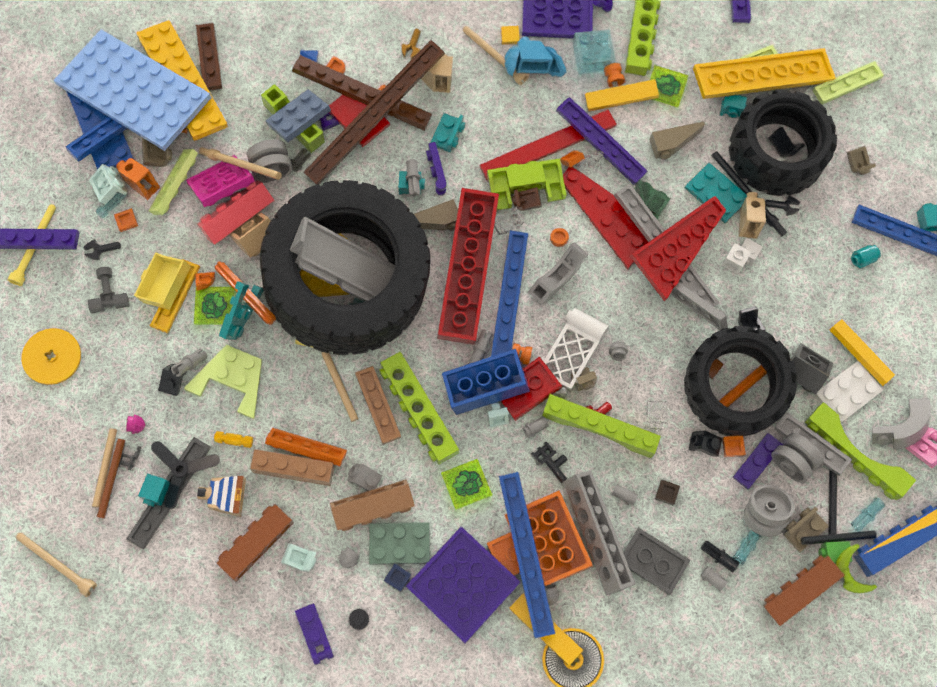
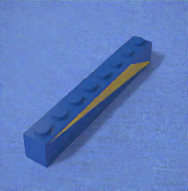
[853,501,937,577]

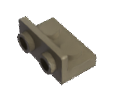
[783,506,829,553]

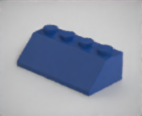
[442,349,530,415]

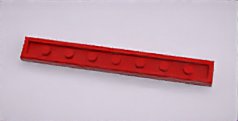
[479,109,617,182]

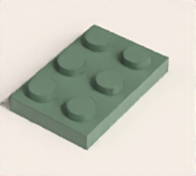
[369,522,430,565]

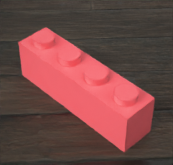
[197,180,274,245]

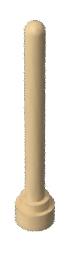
[463,26,529,85]
[16,533,97,597]

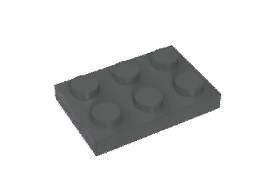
[623,528,690,595]

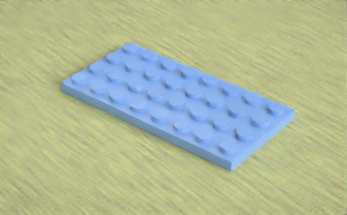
[53,29,212,151]

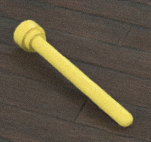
[7,204,56,286]

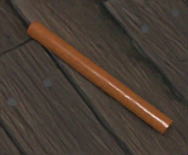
[97,438,126,518]

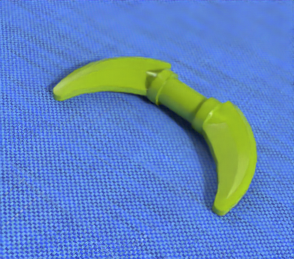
[836,544,877,593]

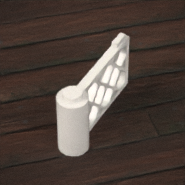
[541,308,609,391]

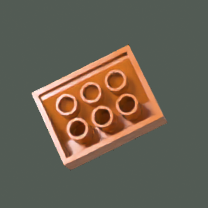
[504,490,594,587]

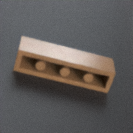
[250,449,335,486]
[330,479,415,531]

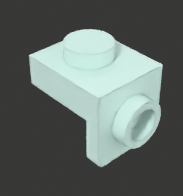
[281,543,316,572]

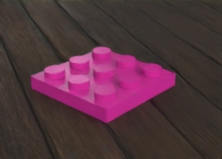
[186,155,255,208]

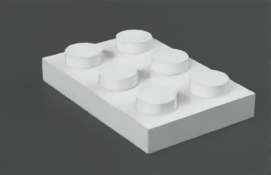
[814,361,883,422]

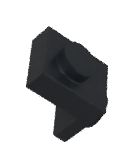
[738,307,766,331]
[158,364,187,396]
[689,430,722,457]

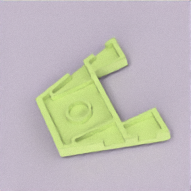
[184,345,262,419]

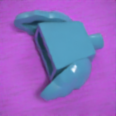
[504,37,566,77]

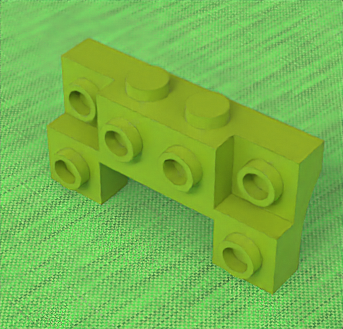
[487,158,567,210]

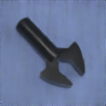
[765,195,800,216]
[83,239,121,260]

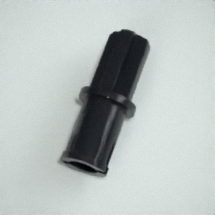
[701,541,740,573]

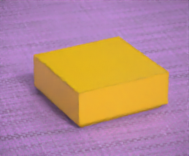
[501,26,520,45]

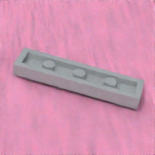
[670,282,728,330]
[774,412,852,476]

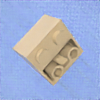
[416,53,453,93]

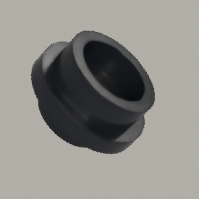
[349,609,369,630]

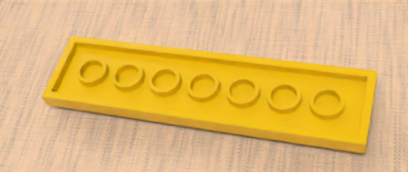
[136,20,228,141]
[693,48,836,99]

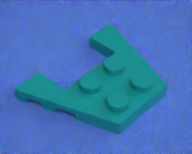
[219,281,264,340]

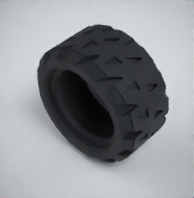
[729,89,837,196]
[684,326,797,437]

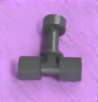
[88,267,130,313]

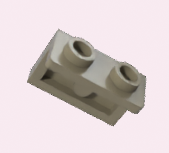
[141,137,172,167]

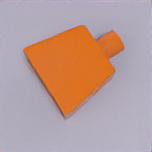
[116,158,160,200]

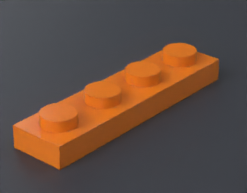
[265,428,347,467]

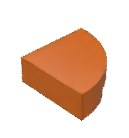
[196,272,215,291]

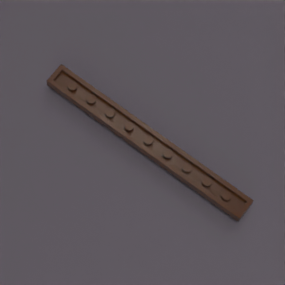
[304,40,445,185]

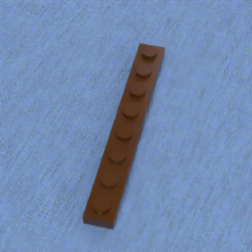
[292,55,432,131]

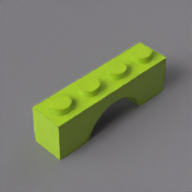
[261,84,325,153]

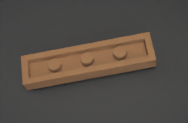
[355,366,401,445]

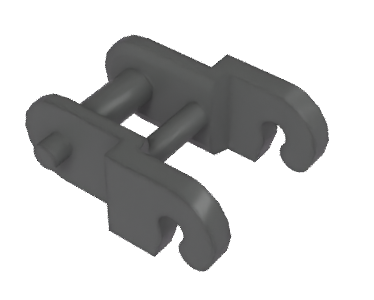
[119,445,141,470]

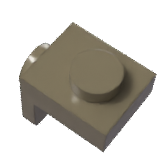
[846,146,876,175]
[571,367,597,391]

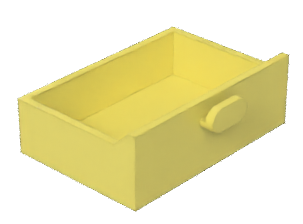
[134,252,191,310]

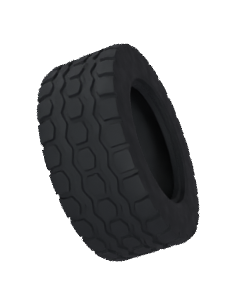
[260,180,431,355]

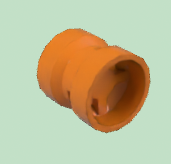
[604,63,626,88]
[512,343,533,365]

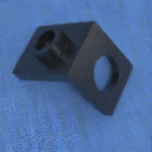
[768,127,805,157]

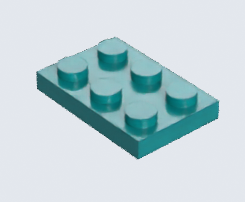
[684,162,747,223]

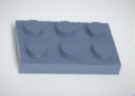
[265,89,331,143]

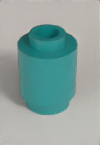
[851,245,881,268]

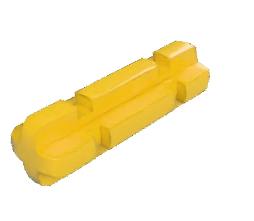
[214,431,253,448]

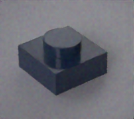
[383,564,412,592]

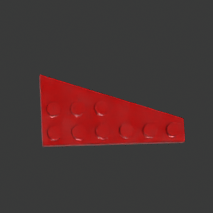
[563,166,648,270]
[630,196,726,301]

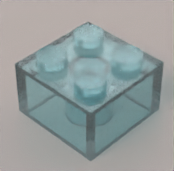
[572,29,616,74]

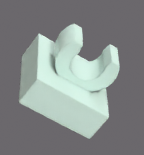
[488,402,509,428]

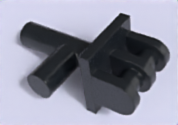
[531,442,568,483]

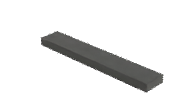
[126,437,211,550]

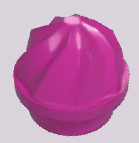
[126,414,145,434]

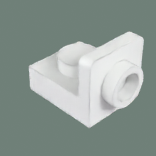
[741,238,762,266]
[722,244,751,274]

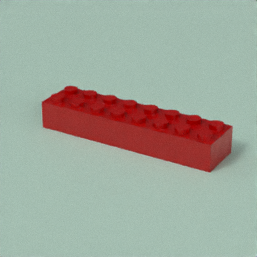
[437,188,499,345]

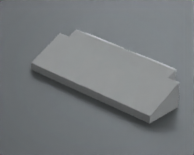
[290,217,395,302]

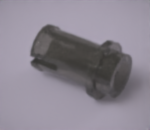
[290,148,311,172]

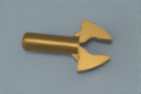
[401,29,421,60]

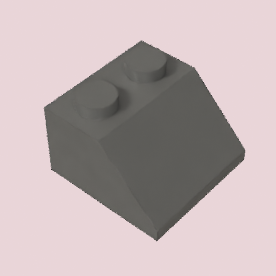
[790,343,834,394]

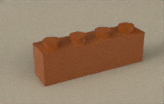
[217,504,294,582]
[763,555,845,626]

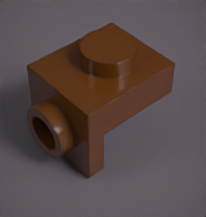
[512,187,542,211]

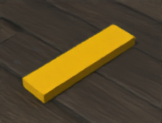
[585,79,659,111]
[150,259,200,333]
[829,319,895,386]
[509,594,583,666]

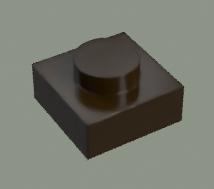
[655,479,680,506]

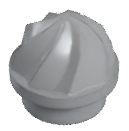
[609,341,628,361]
[339,547,360,568]
[545,585,560,606]

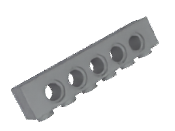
[563,470,635,596]

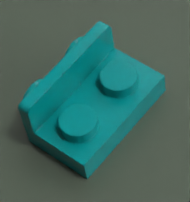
[430,113,466,152]

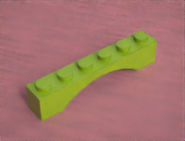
[542,394,661,458]
[804,402,916,500]

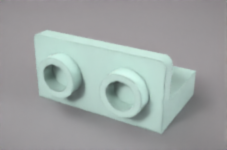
[89,164,128,205]

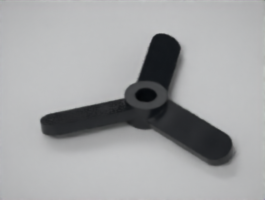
[151,441,220,509]

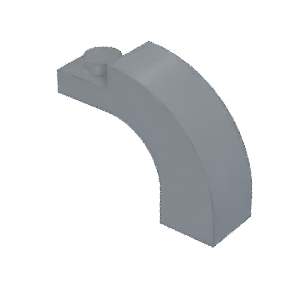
[528,242,588,305]
[872,398,931,450]

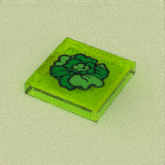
[650,65,689,108]
[194,287,235,325]
[441,458,492,510]

